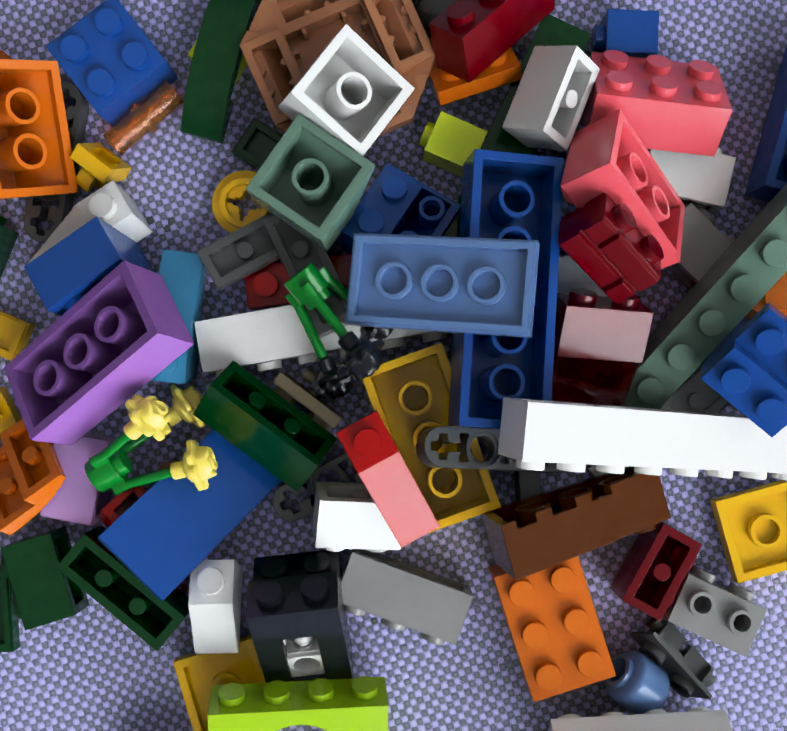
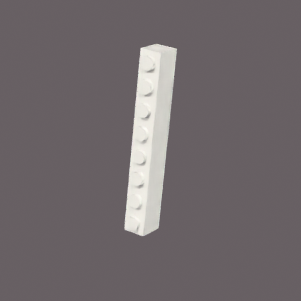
[498,397,787,480]

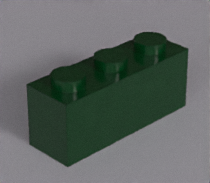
[193,361,337,492]
[56,525,189,651]

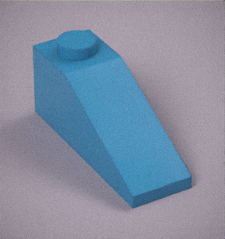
[150,249,206,384]

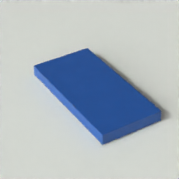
[97,430,281,602]

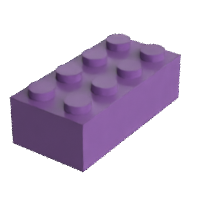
[4,261,194,445]

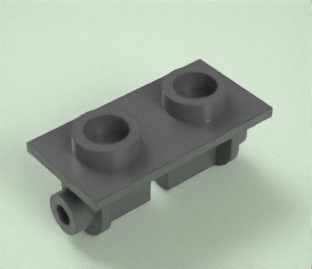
[630,617,716,699]

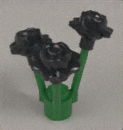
[283,262,393,400]

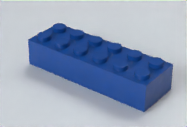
[448,149,564,429]

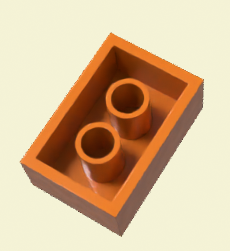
[488,556,616,702]

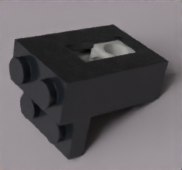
[246,550,353,683]

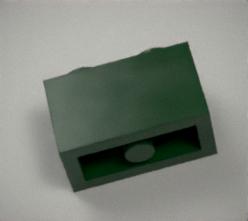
[0,526,89,631]

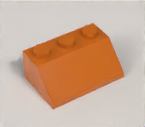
[0,59,78,199]

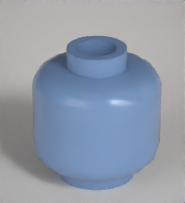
[605,650,670,714]

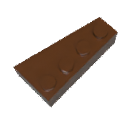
[481,466,671,581]

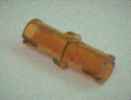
[103,80,184,156]

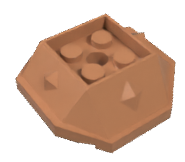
[240,0,435,138]

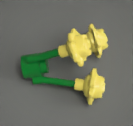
[85,384,218,496]

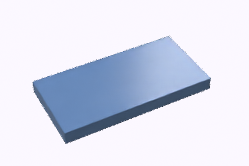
[345,233,540,338]

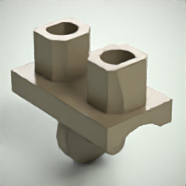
[273,367,344,431]

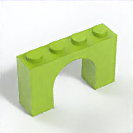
[207,676,388,731]

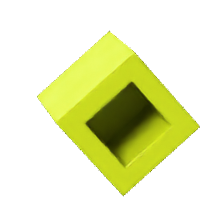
[419,111,488,177]

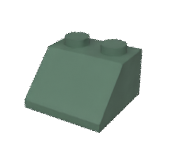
[245,113,375,251]

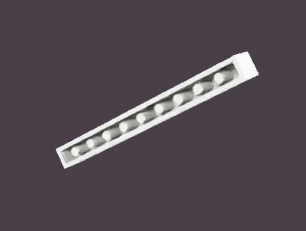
[194,256,608,378]

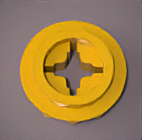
[212,170,270,233]

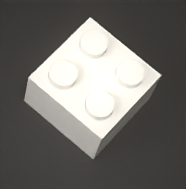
[278,24,415,156]

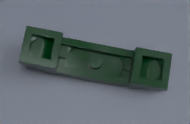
[180,0,262,144]

